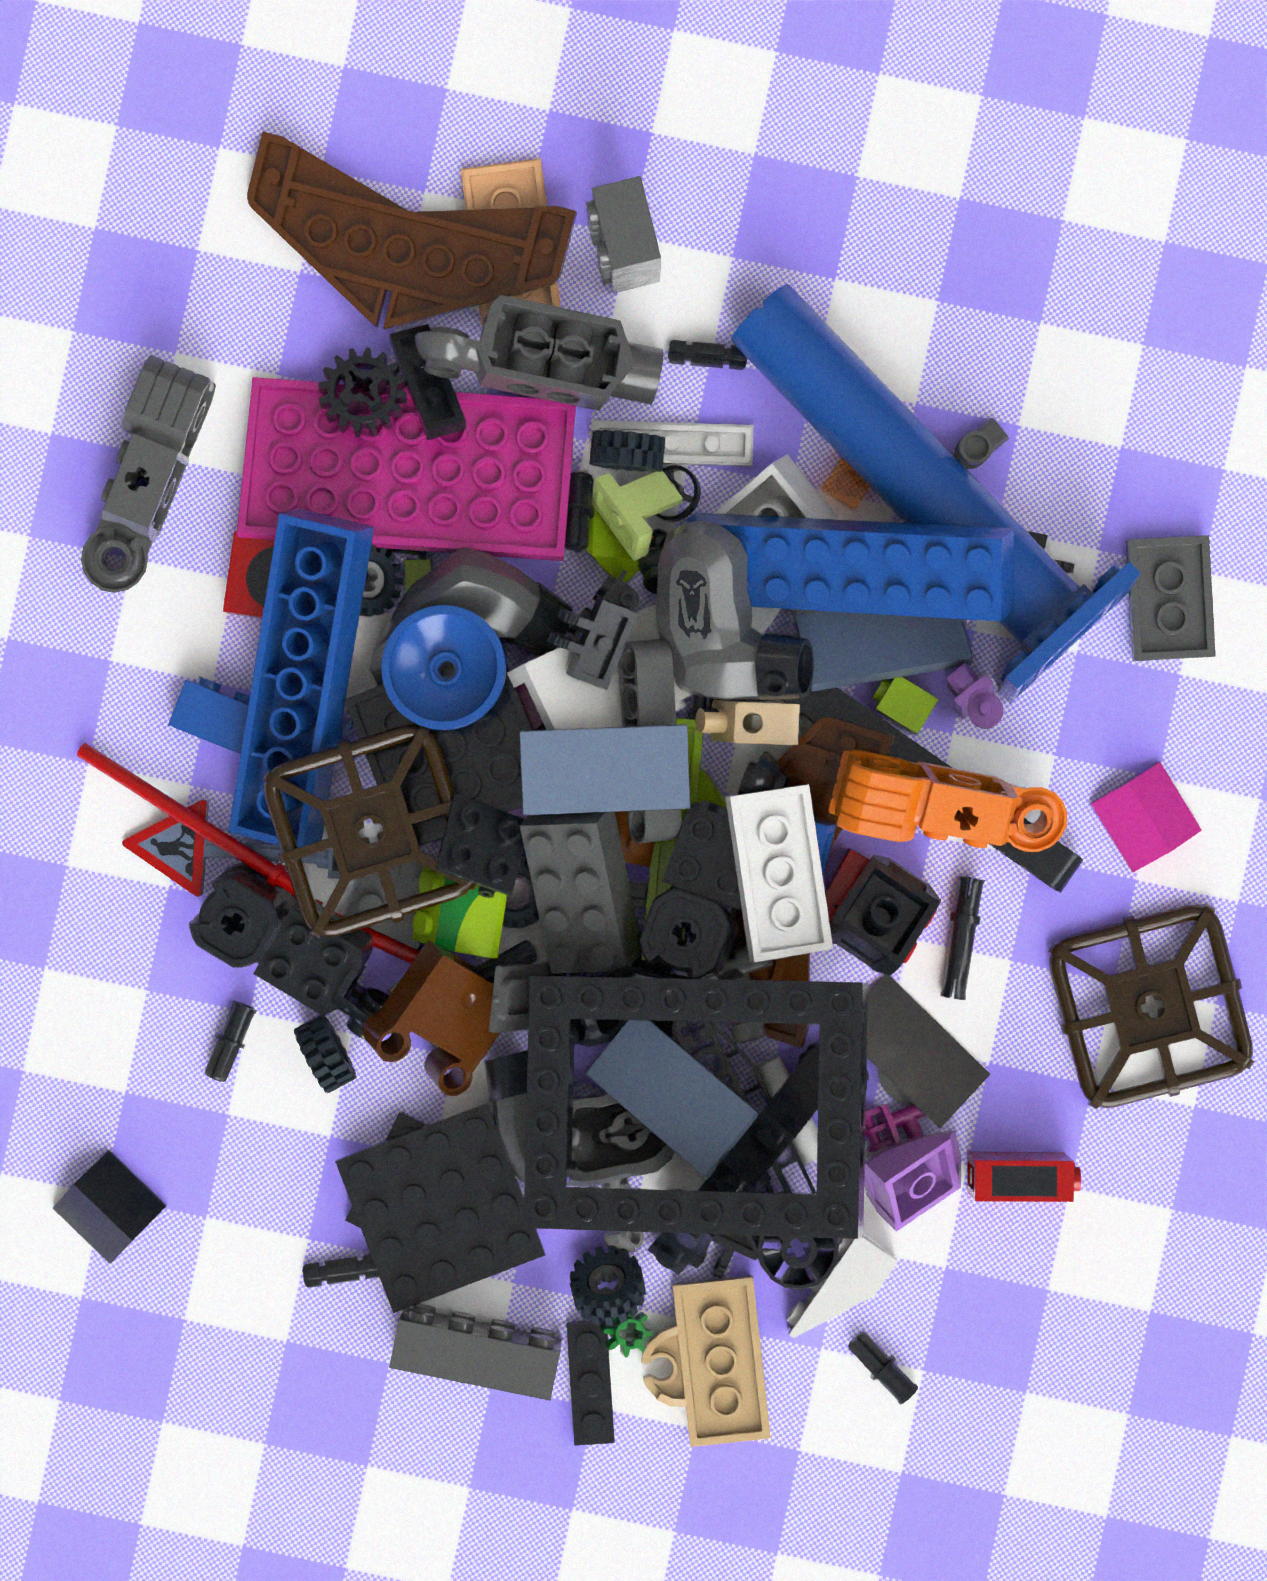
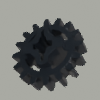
[318,347,407,438]

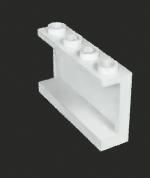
[507,604,692,730]

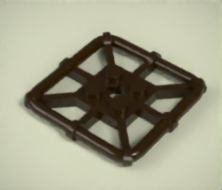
[262,724,477,939]
[1048,903,1255,1110]

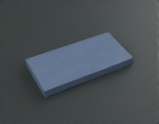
[795,611,972,692]
[520,724,690,815]
[585,1020,760,1178]

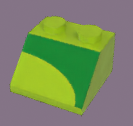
[412,865,507,958]

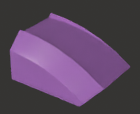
[864,1130,962,1232]

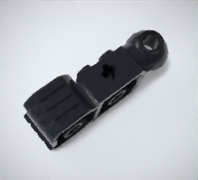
[639,751,790,979]
[189,863,391,1040]

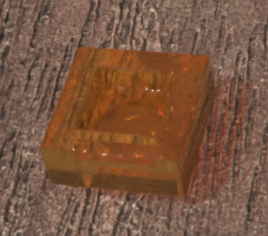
[820,457,870,512]

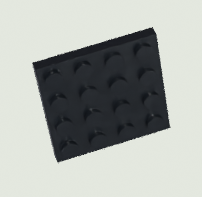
[344,661,533,847]
[335,1102,546,1313]

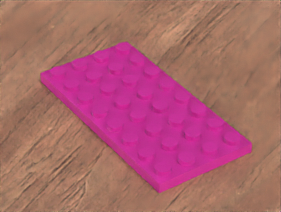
[237,377,576,562]

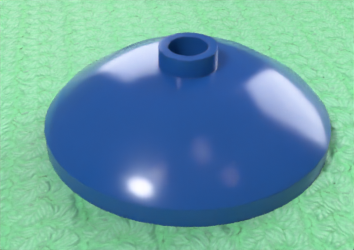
[381,605,506,730]

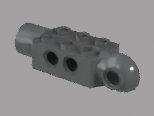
[414,295,664,411]

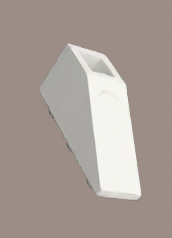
[786,1235,898,1338]

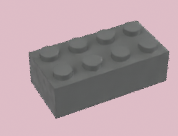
[586,176,661,294]
[520,811,641,973]
[389,1303,562,1401]

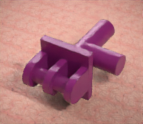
[865,1103,926,1153]

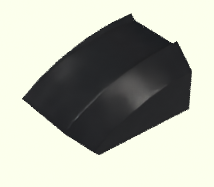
[829,854,941,976]

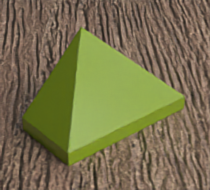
[584,504,639,583]

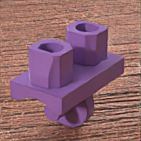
[946,663,1004,729]

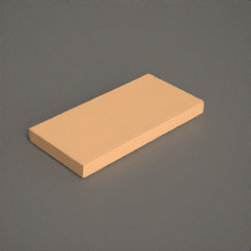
[461,158,561,326]

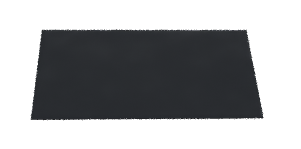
[867,974,991,1129]

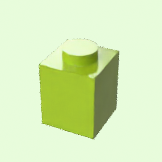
[872,677,939,735]

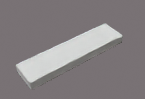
[591,420,754,467]

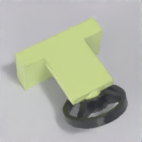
[591,465,701,561]

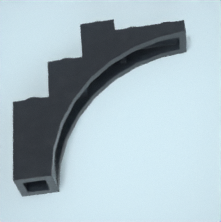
[647,1047,819,1276]

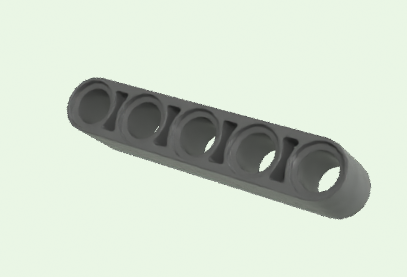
[619,639,682,844]

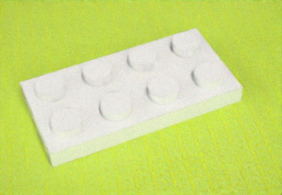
[725,784,833,962]

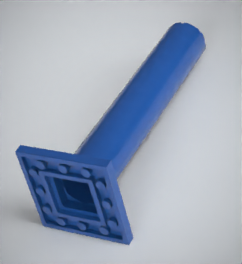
[731,284,1141,704]

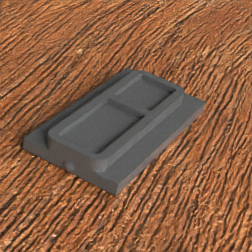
[489,962,564,1033]

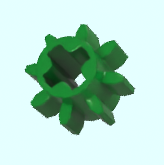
[600,1312,653,1358]

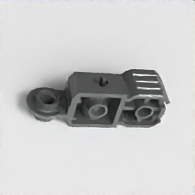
[81,355,216,593]

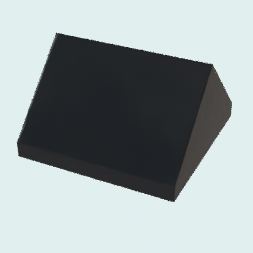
[52,1150,167,1264]

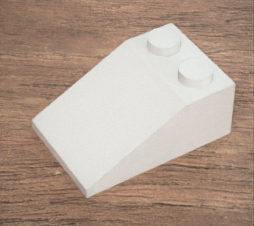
[714,454,838,519]

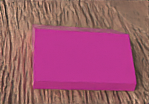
[1090,762,1202,873]

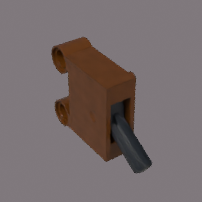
[363,939,537,1096]

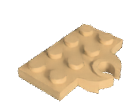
[641,1275,771,1447]

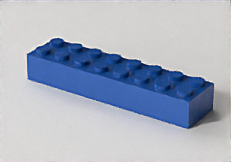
[228,508,374,847]
[681,513,1014,622]

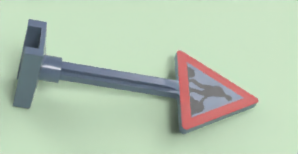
[122,800,362,897]

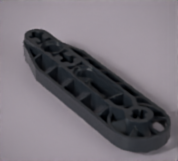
[671,1021,839,1290]

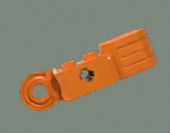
[828,750,1068,852]

